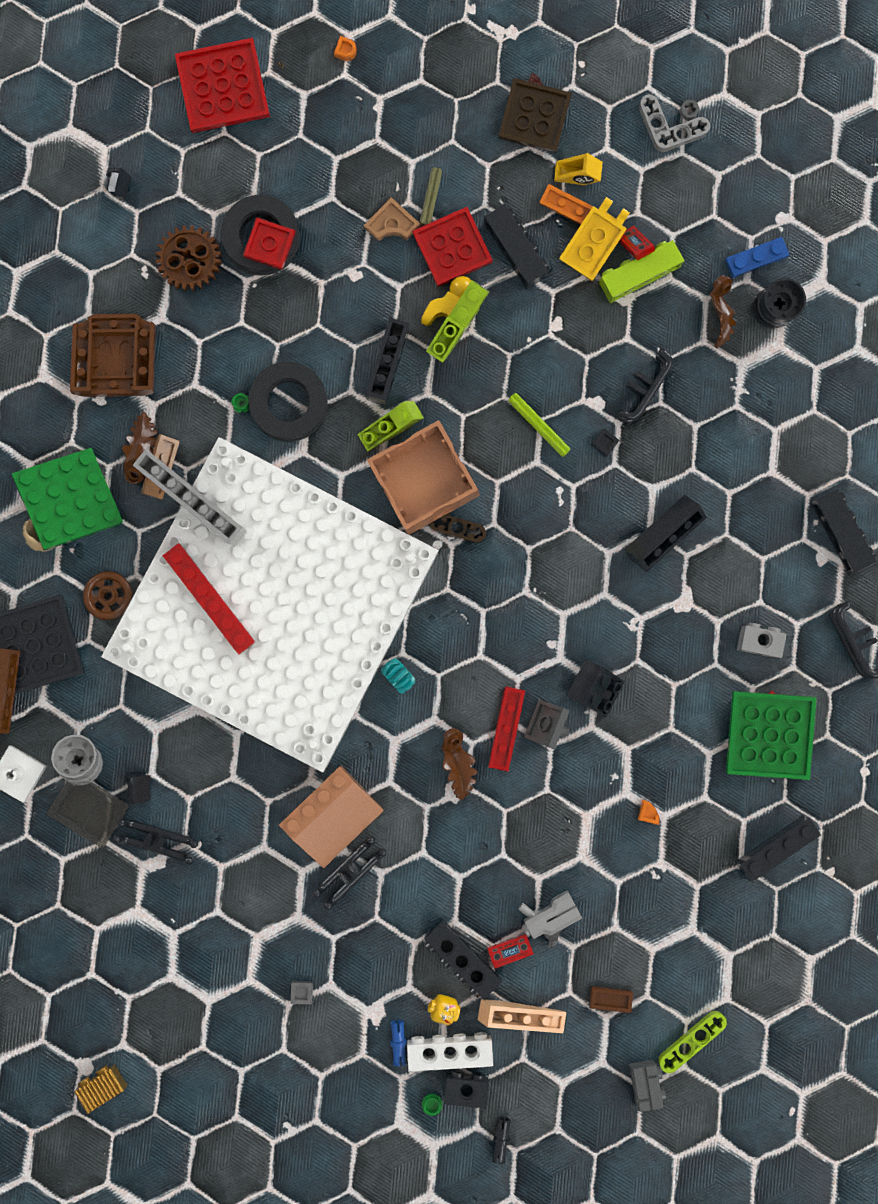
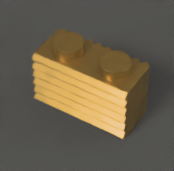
[74,1064,127,1114]

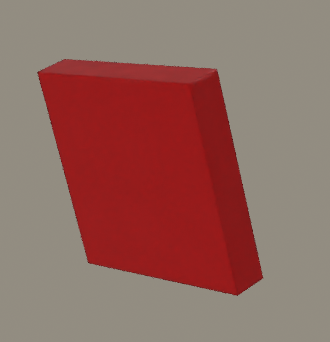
[243,217,296,270]

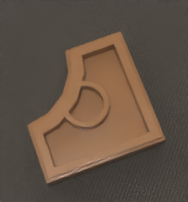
[364,197,420,242]

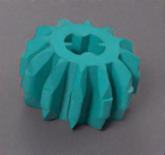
[381,658,415,694]

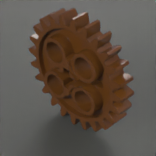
[155,225,222,292]

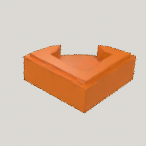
[638,799,659,825]

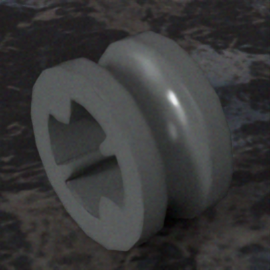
[680,100,699,120]

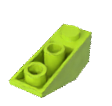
[358,401,424,452]

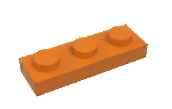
[539,184,593,225]

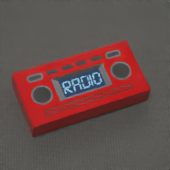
[619,226,655,261]
[487,933,533,969]

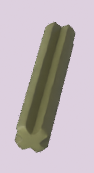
[420,167,442,226]

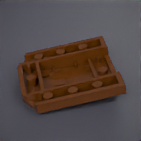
[70,314,156,397]

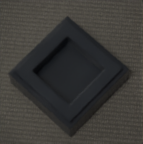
[591,428,620,457]

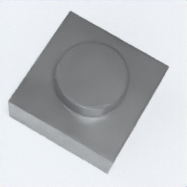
[291,981,313,1005]

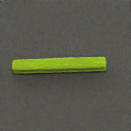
[508,393,570,457]

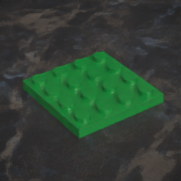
[12,448,123,551]
[726,691,817,780]

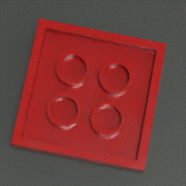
[412,207,493,287]

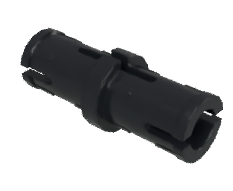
[492,1117,511,1164]

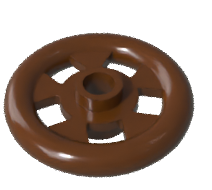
[83,571,132,620]

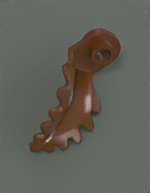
[710,275,736,349]
[122,412,157,484]
[442,728,477,800]

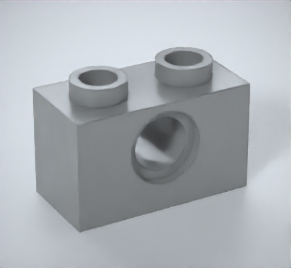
[737,623,787,659]

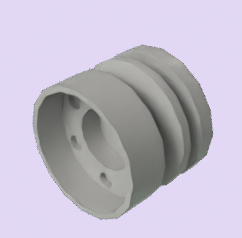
[51,735,103,786]

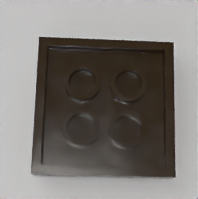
[498,78,572,153]

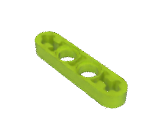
[658,1011,727,1073]

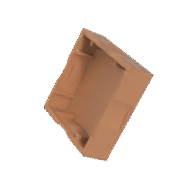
[367,420,480,535]

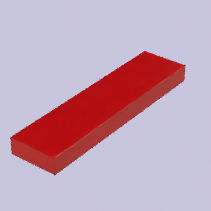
[488,686,525,772]

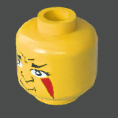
[428,994,460,1025]

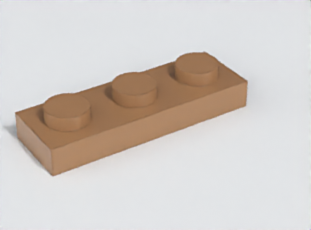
[141,434,180,499]

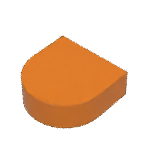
[334,36,357,61]

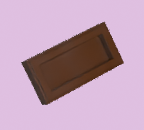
[589,986,633,1013]

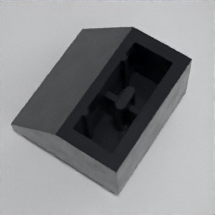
[567,660,625,717]

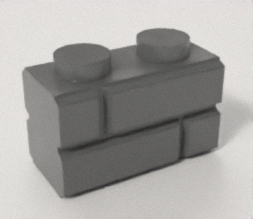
[629,1060,666,1112]

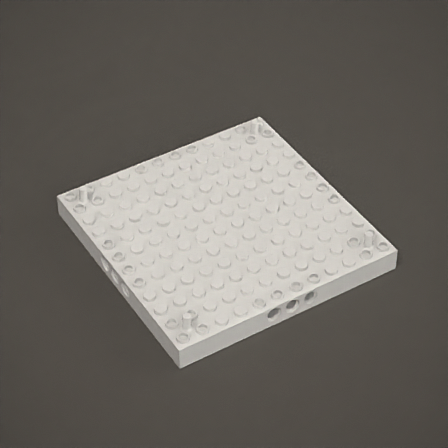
[101,437,439,772]

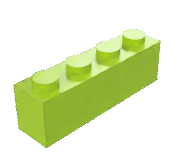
[599,240,684,303]

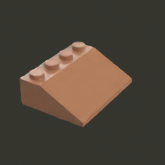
[279,765,384,868]

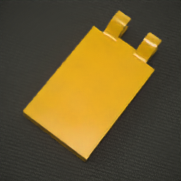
[559,197,630,281]

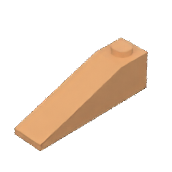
[478,999,567,1033]

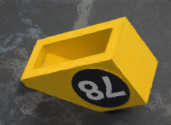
[554,153,603,185]

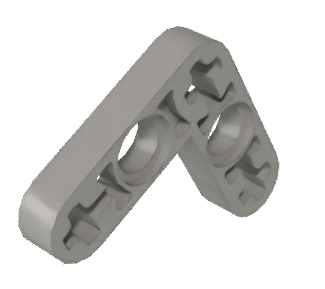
[639,94,710,152]

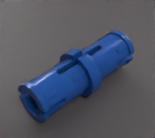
[390,1020,407,1066]

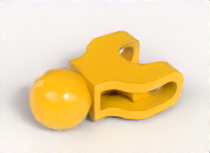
[421,276,471,326]

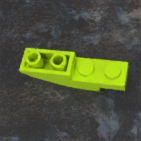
[426,280,489,363]

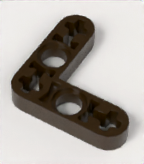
[429,513,486,543]

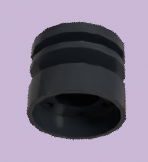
[753,278,806,329]

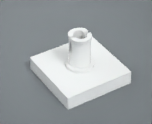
[0,745,47,803]

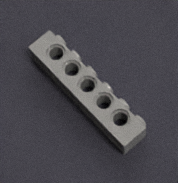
[133,449,247,547]

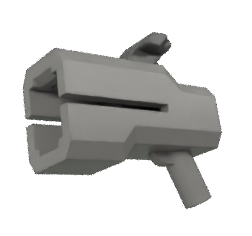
[518,890,582,948]

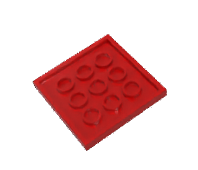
[175,38,270,133]

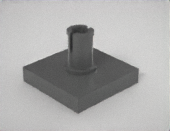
[524,699,570,749]

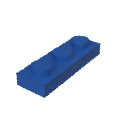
[725,237,790,279]

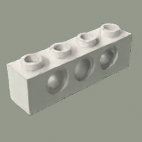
[407,1032,493,1071]

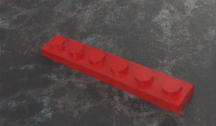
[162,543,256,655]

